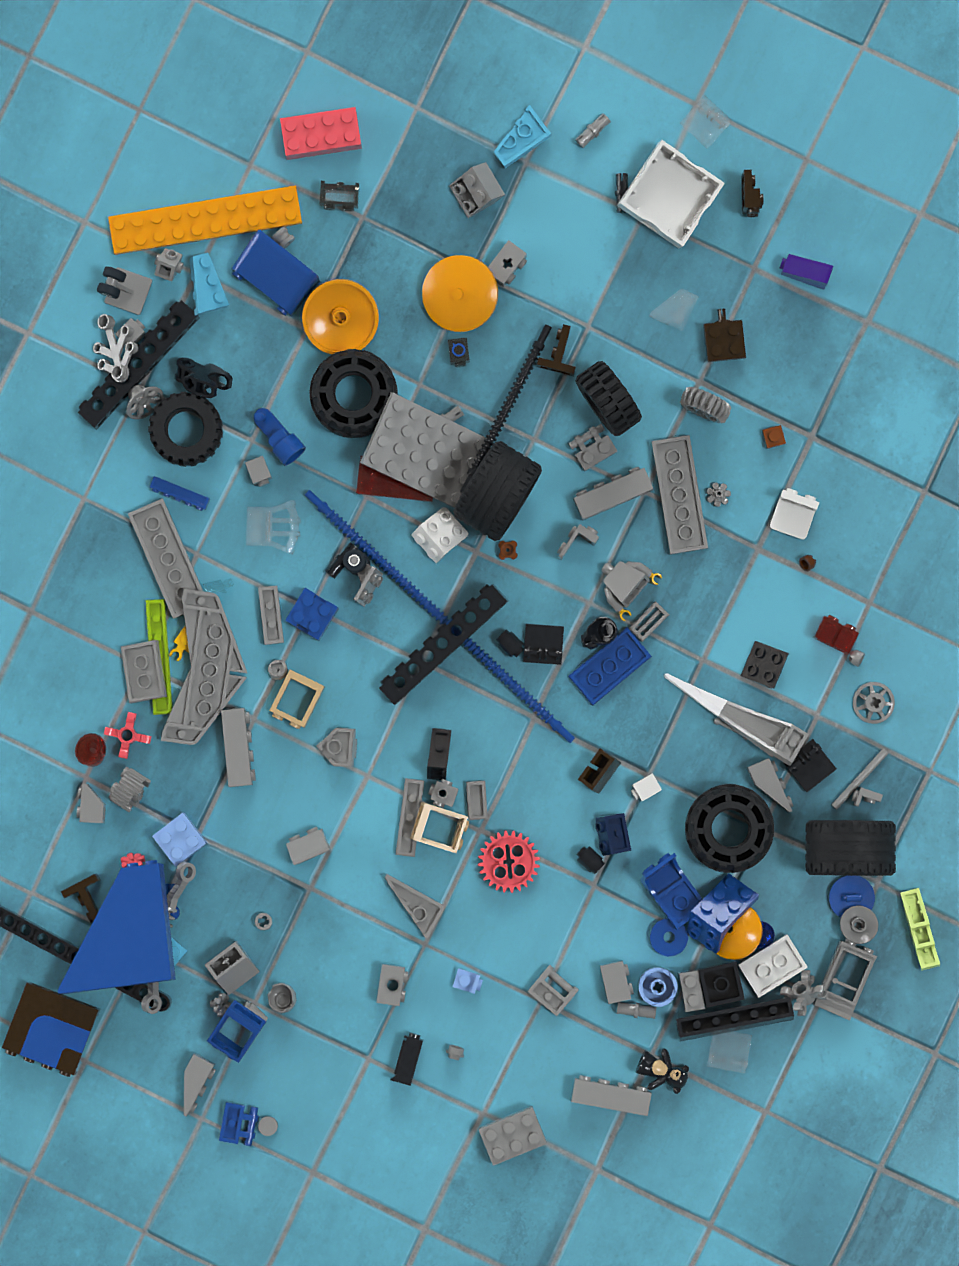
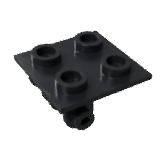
[523,624,564,665]
[741,641,789,689]
[783,739,837,792]

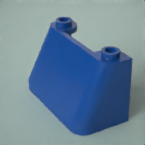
[231,229,320,317]

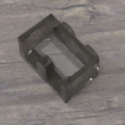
[320,180,360,212]

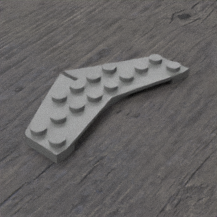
[161,588,248,745]

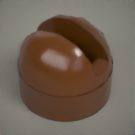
[799,555,816,572]

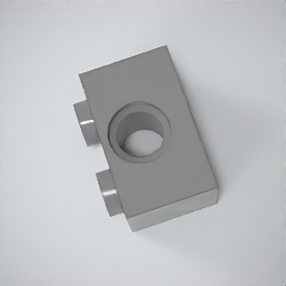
[376,964,408,1006]

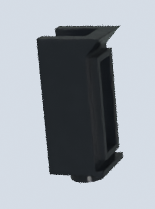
[390,1032,423,1086]

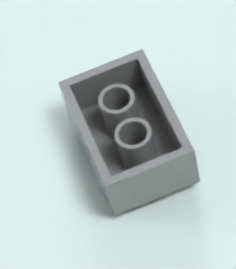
[479,1106,547,1166]

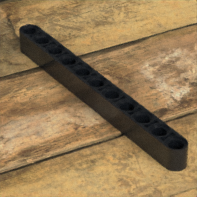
[0,905,172,1012]

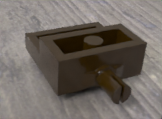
[703,309,746,362]

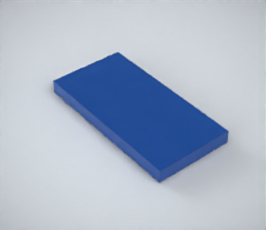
[568,627,652,705]

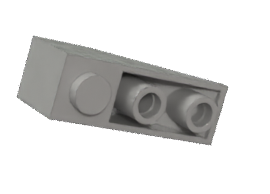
[747,758,794,812]
[184,1053,216,1116]

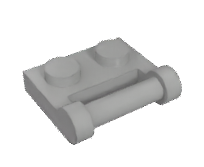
[527,965,579,1016]

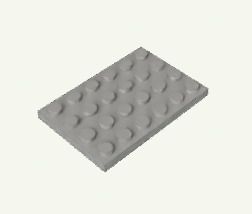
[360,393,487,508]

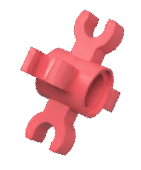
[104,712,152,759]

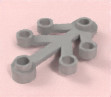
[93,314,138,383]

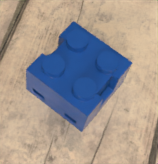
[285,588,339,641]

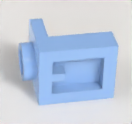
[453,968,483,994]

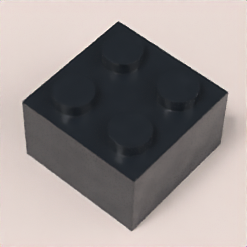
[697,961,745,1008]

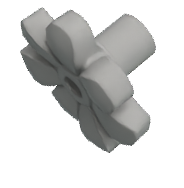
[706,482,731,507]
[210,993,231,1018]

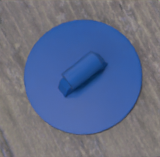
[829,876,875,918]

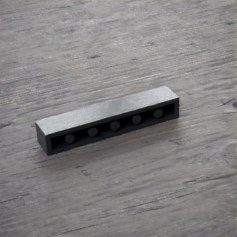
[676,997,794,1042]

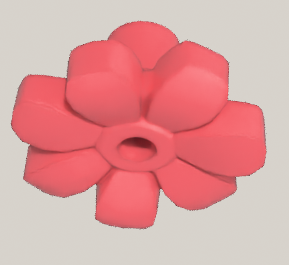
[121,853,145,868]

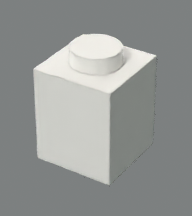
[631,773,662,802]

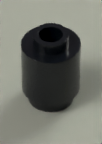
[496,629,524,657]
[576,846,605,874]

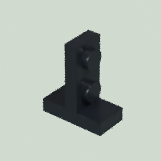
[427,728,451,780]

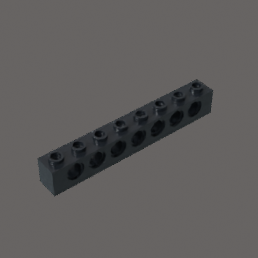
[78,300,200,430]
[379,584,509,705]

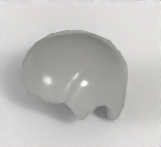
[267,983,297,1014]

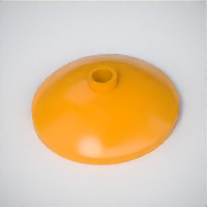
[716,907,763,960]

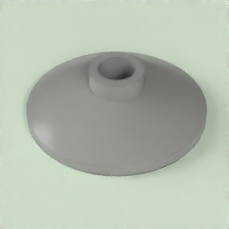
[840,906,878,944]

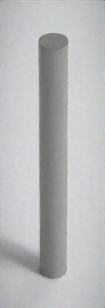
[831,749,889,810]

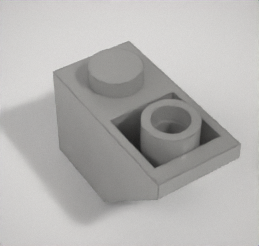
[77,783,106,823]

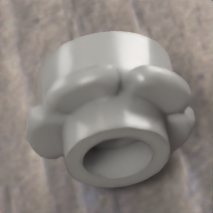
[446,1045,464,1060]

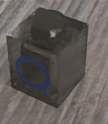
[448,338,470,367]

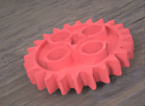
[478,831,540,893]

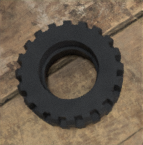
[575,361,642,436]
[148,391,223,467]

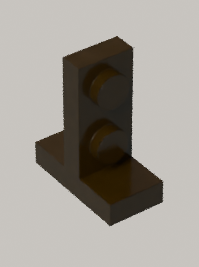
[537,324,576,377]
[61,874,100,924]

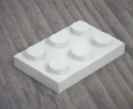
[738,934,808,998]

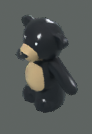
[635,1048,689,1094]

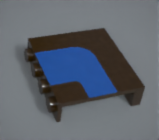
[2,982,101,1077]

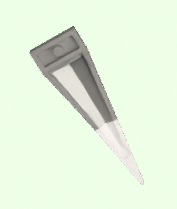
[664,674,809,766]

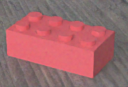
[280,107,362,160]

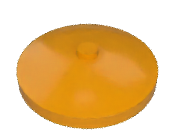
[422,255,498,332]
[302,279,379,355]

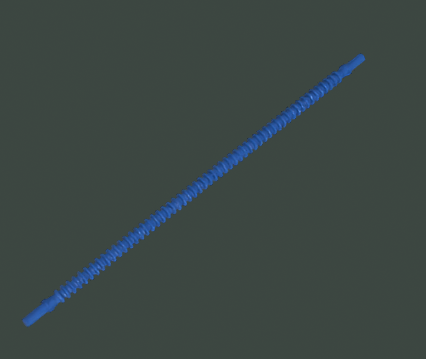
[305,490,575,743]

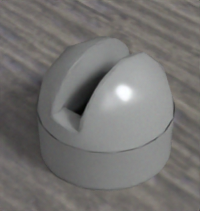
[849,650,865,667]

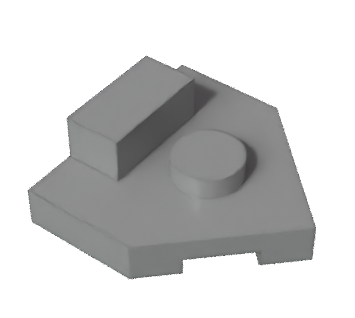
[316,728,357,767]

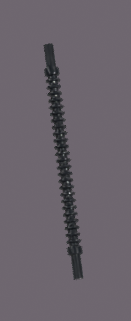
[460,324,552,493]

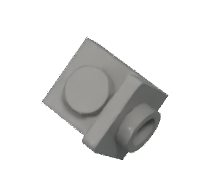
[852,787,883,807]

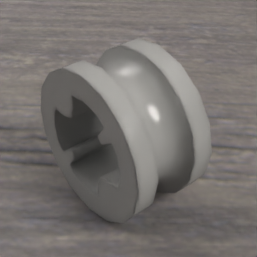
[255,913,272,931]

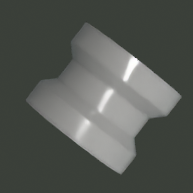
[271,226,295,249]

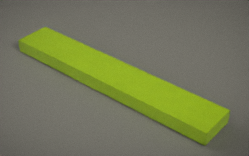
[145,599,173,715]

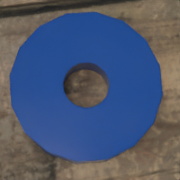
[650,918,688,957]

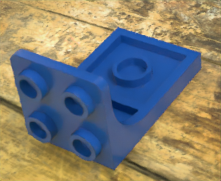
[640,853,702,930]
[687,873,759,953]

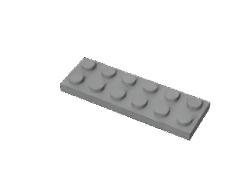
[651,435,708,555]
[128,498,203,619]

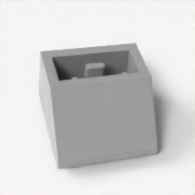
[449,162,505,218]
[205,941,260,995]

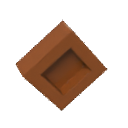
[762,425,786,449]

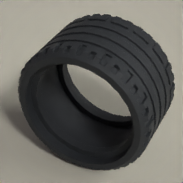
[453,441,542,541]
[805,820,896,876]

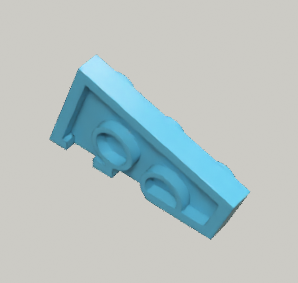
[494,105,552,169]
[189,253,229,316]

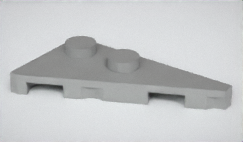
[385,874,446,939]

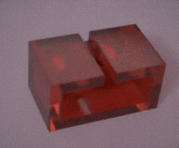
[813,615,859,654]

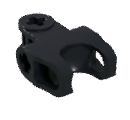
[174,358,233,398]

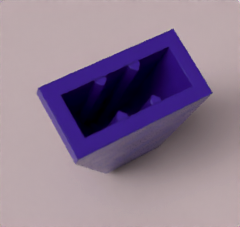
[779,254,834,290]

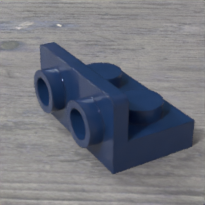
[595,813,631,856]

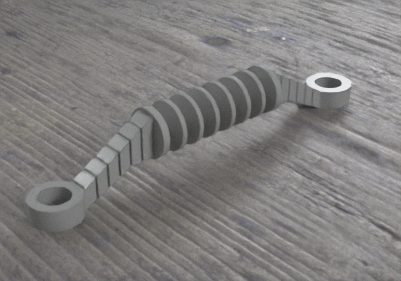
[141,862,196,1014]

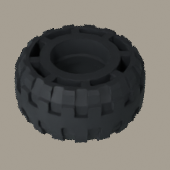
[309,349,398,438]
[685,784,774,873]

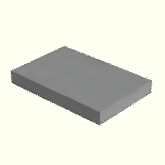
[121,640,167,703]

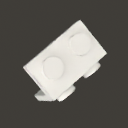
[770,488,820,540]
[411,507,468,563]

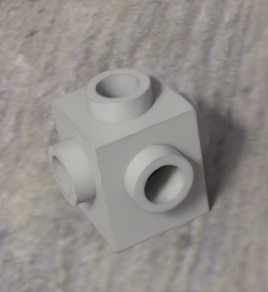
[154,248,184,281]
[428,779,459,808]

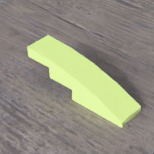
[900,888,940,971]

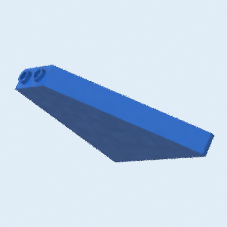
[58,860,176,994]

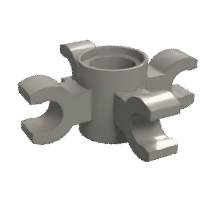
[780,970,828,1016]

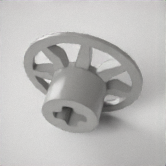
[126,385,163,420]
[853,682,895,724]

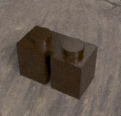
[578,748,621,794]

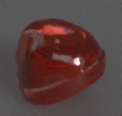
[75,733,106,767]

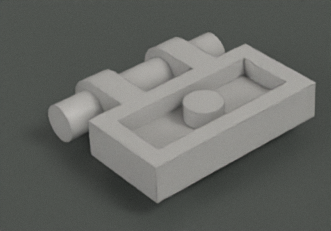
[568,424,618,471]

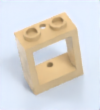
[269,670,325,729]
[410,802,469,853]

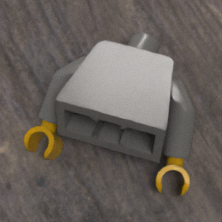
[601,561,662,621]

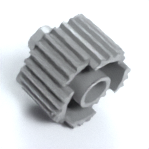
[109,767,151,813]

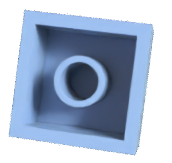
[152,813,208,867]

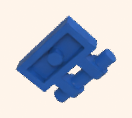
[219,1102,259,1146]

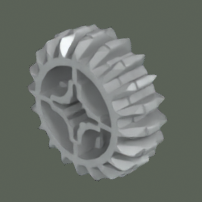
[680,387,731,423]

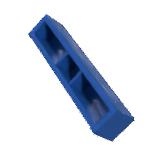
[150,476,210,511]

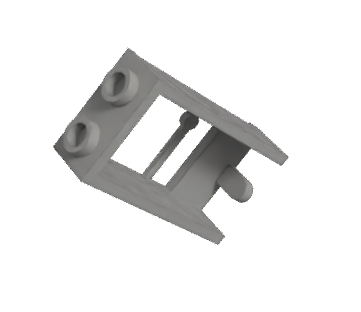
[813,939,877,1020]

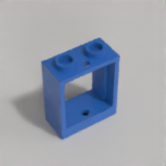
[207,1000,267,1063]

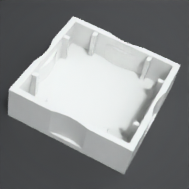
[617,140,725,248]

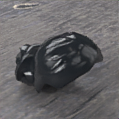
[581,617,618,650]

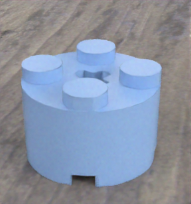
[638,967,678,1007]

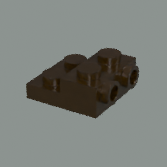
[741,169,764,217]

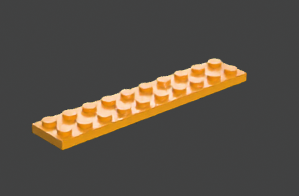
[108,185,302,255]

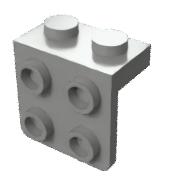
[557,524,599,560]

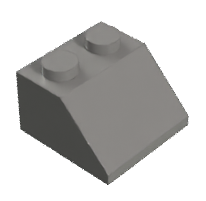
[286,827,331,865]

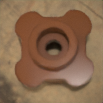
[498,541,518,560]

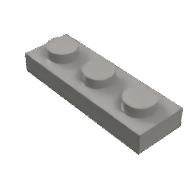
[258,585,284,645]

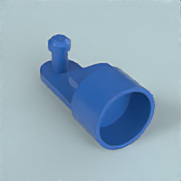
[254,408,306,466]

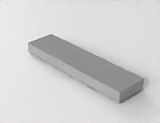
[396,778,424,857]

